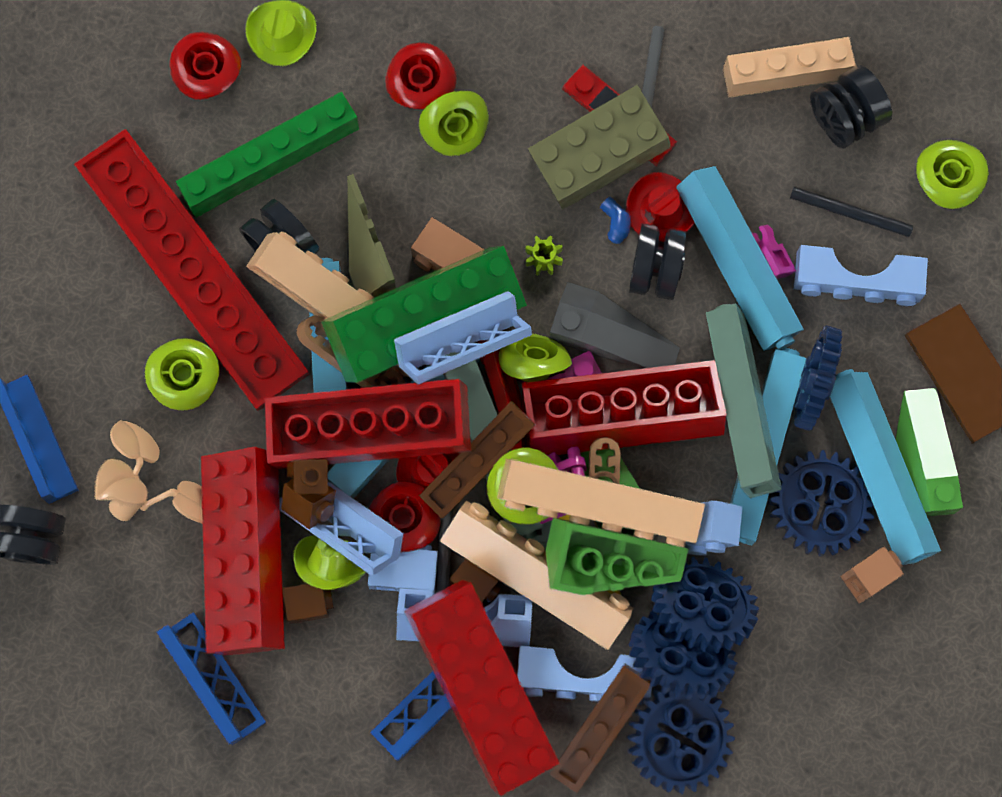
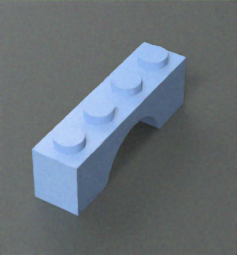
[794,245,928,306]
[397,588,532,647]
[517,646,652,705]

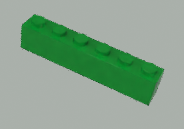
[176,91,359,218]

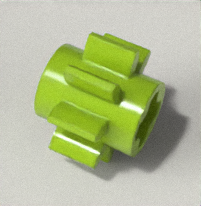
[525,236,563,276]

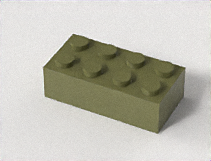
[528,85,671,209]

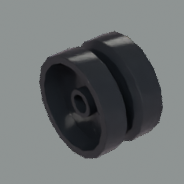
[239,199,320,254]
[629,223,686,300]
[0,504,66,565]

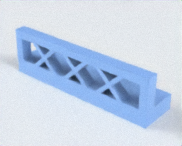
[394,291,532,384]
[279,482,403,576]

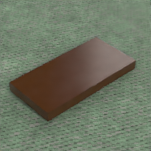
[904,304,1002,444]

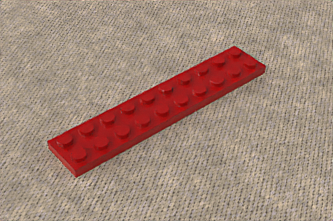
[74,129,309,412]

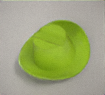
[246,0,316,66]
[419,91,489,156]
[916,140,988,209]
[499,333,572,382]
[145,338,219,410]
[487,448,558,525]
[294,535,366,590]

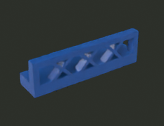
[0,375,79,504]
[157,612,266,745]
[370,671,452,761]

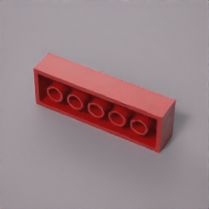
[522,360,727,455]
[265,379,471,469]
[201,447,285,655]
[404,580,560,796]

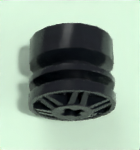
[810,65,893,149]

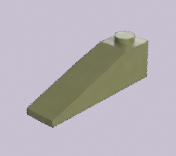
[347,174,396,298]

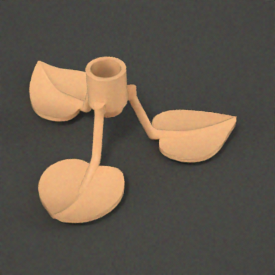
[95,420,203,524]

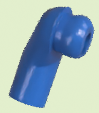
[600,197,631,244]

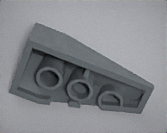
[549,282,680,369]

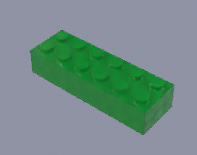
[321,246,527,382]

